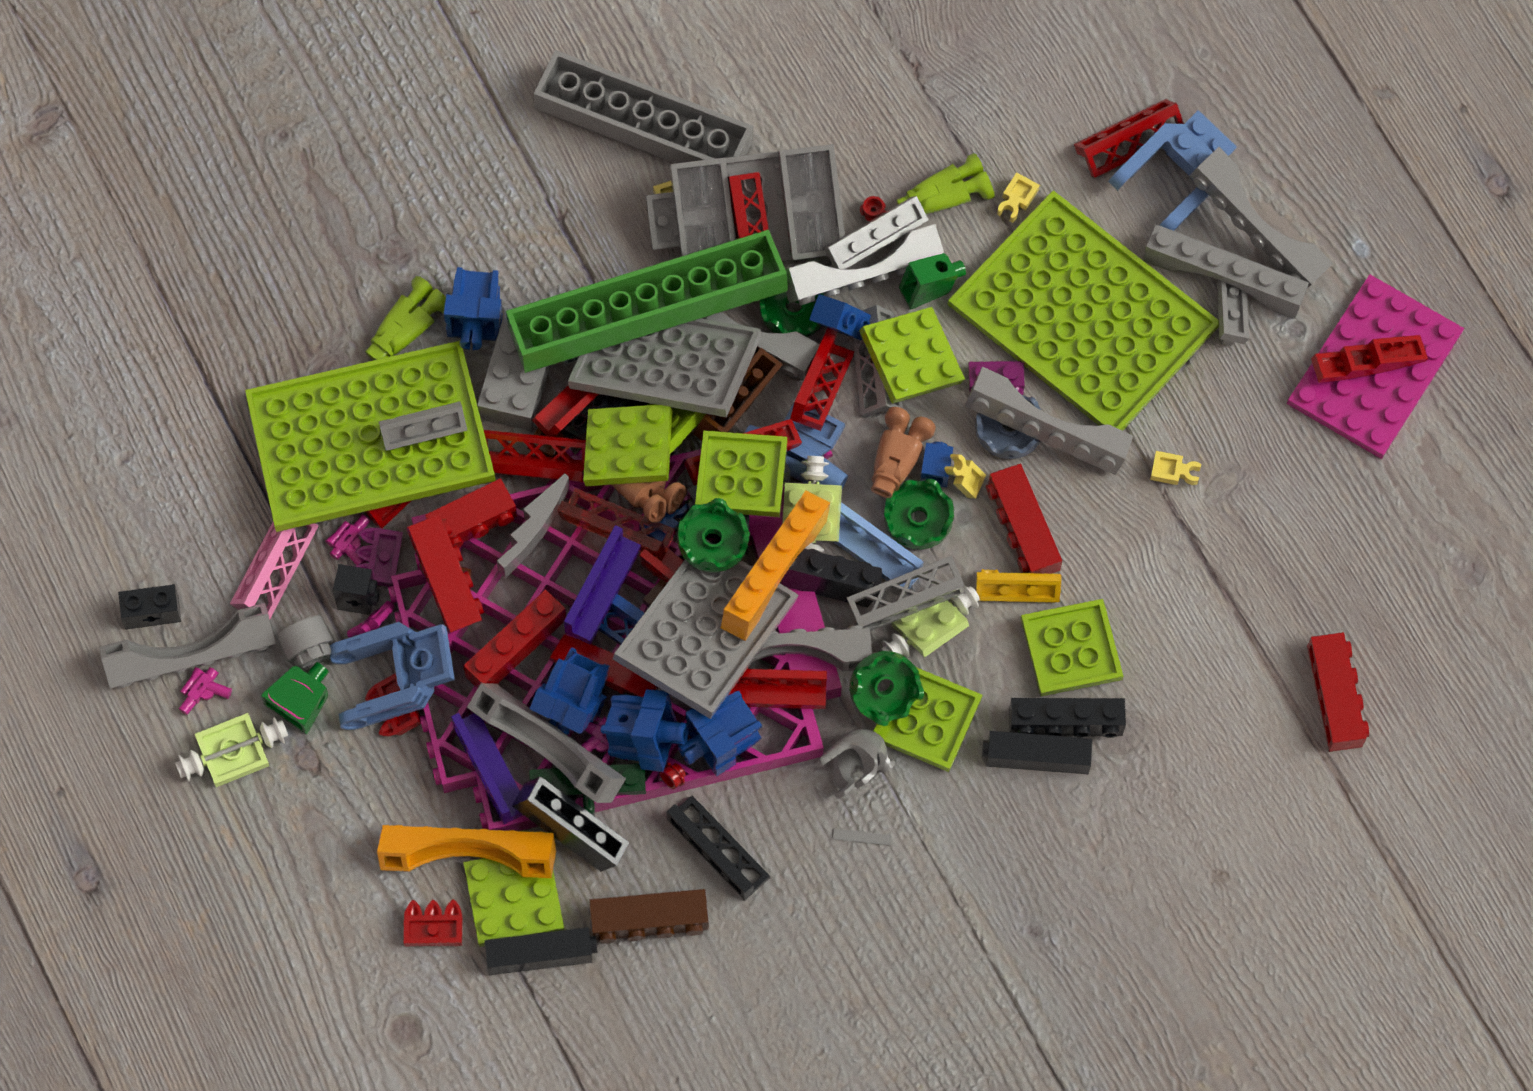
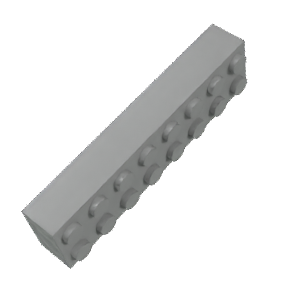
[533,50,753,163]

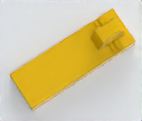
[975,569,1061,602]

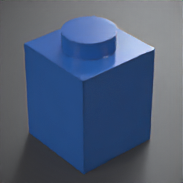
[920,442,954,488]

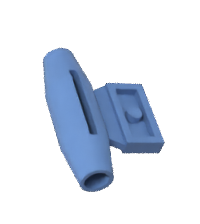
[744,403,848,489]

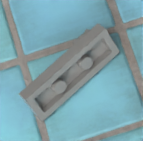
[1217,279,1249,346]
[379,401,467,451]

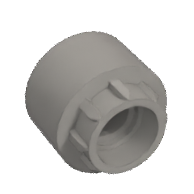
[277,615,333,669]

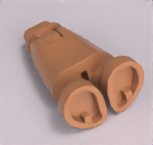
[871,407,936,498]
[612,481,687,522]

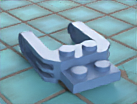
[1108,110,1237,231]
[330,622,455,730]

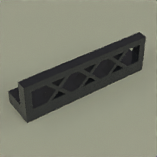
[667,795,770,901]

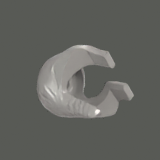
[820,729,896,799]

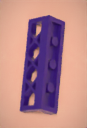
[564,525,641,645]
[451,713,523,825]

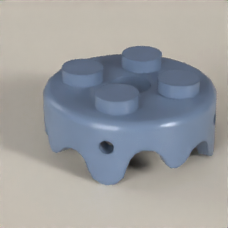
[975,388,1041,459]

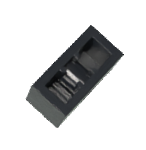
[333,564,380,615]
[118,584,182,630]

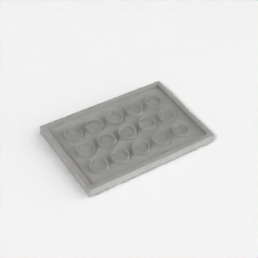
[568,318,761,417]
[613,539,798,719]

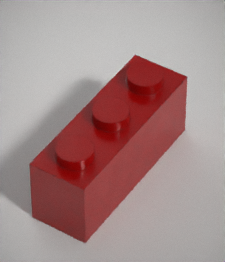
[425,478,517,548]

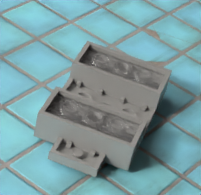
[646,144,845,261]

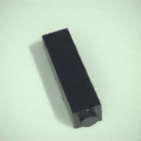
[982,731,1092,775]
[484,927,598,976]

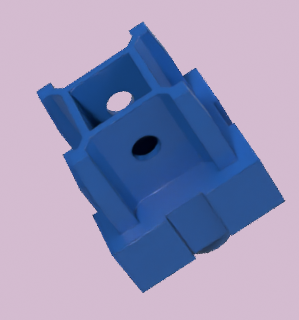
[444,267,503,350]
[530,648,610,735]
[600,689,689,772]
[678,691,762,777]

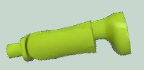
[896,153,995,214]
[365,276,446,360]

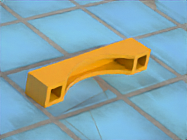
[721,491,830,641]
[377,825,556,878]

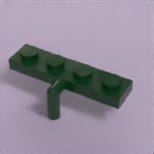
[529,764,646,816]

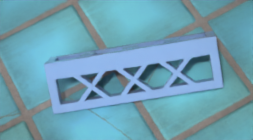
[834,502,924,592]

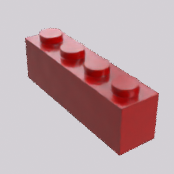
[986,463,1062,574]
[406,514,484,634]
[463,589,566,689]
[1307,632,1369,752]

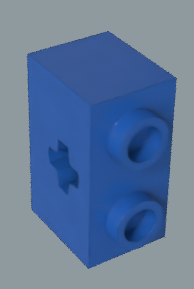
[809,294,871,341]

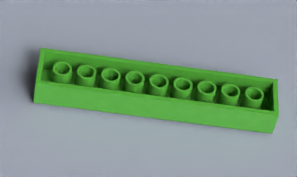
[506,230,788,373]

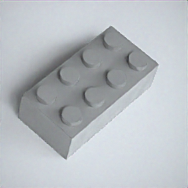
[477,308,551,431]

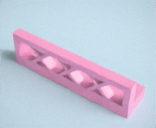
[230,522,319,619]

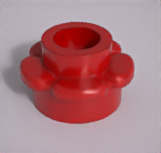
[860,196,886,221]
[660,762,686,789]

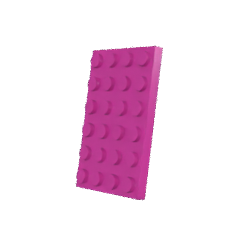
[1287,274,1464,459]

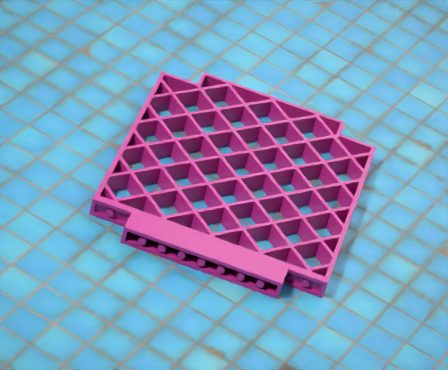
[388,449,842,831]

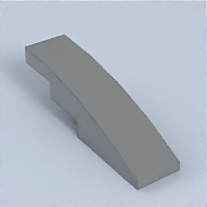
[497,474,570,578]

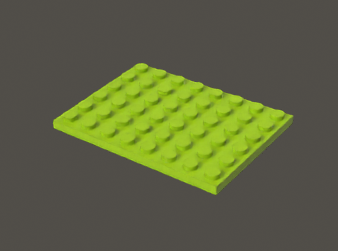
[947,190,1219,431]
[245,341,496,532]

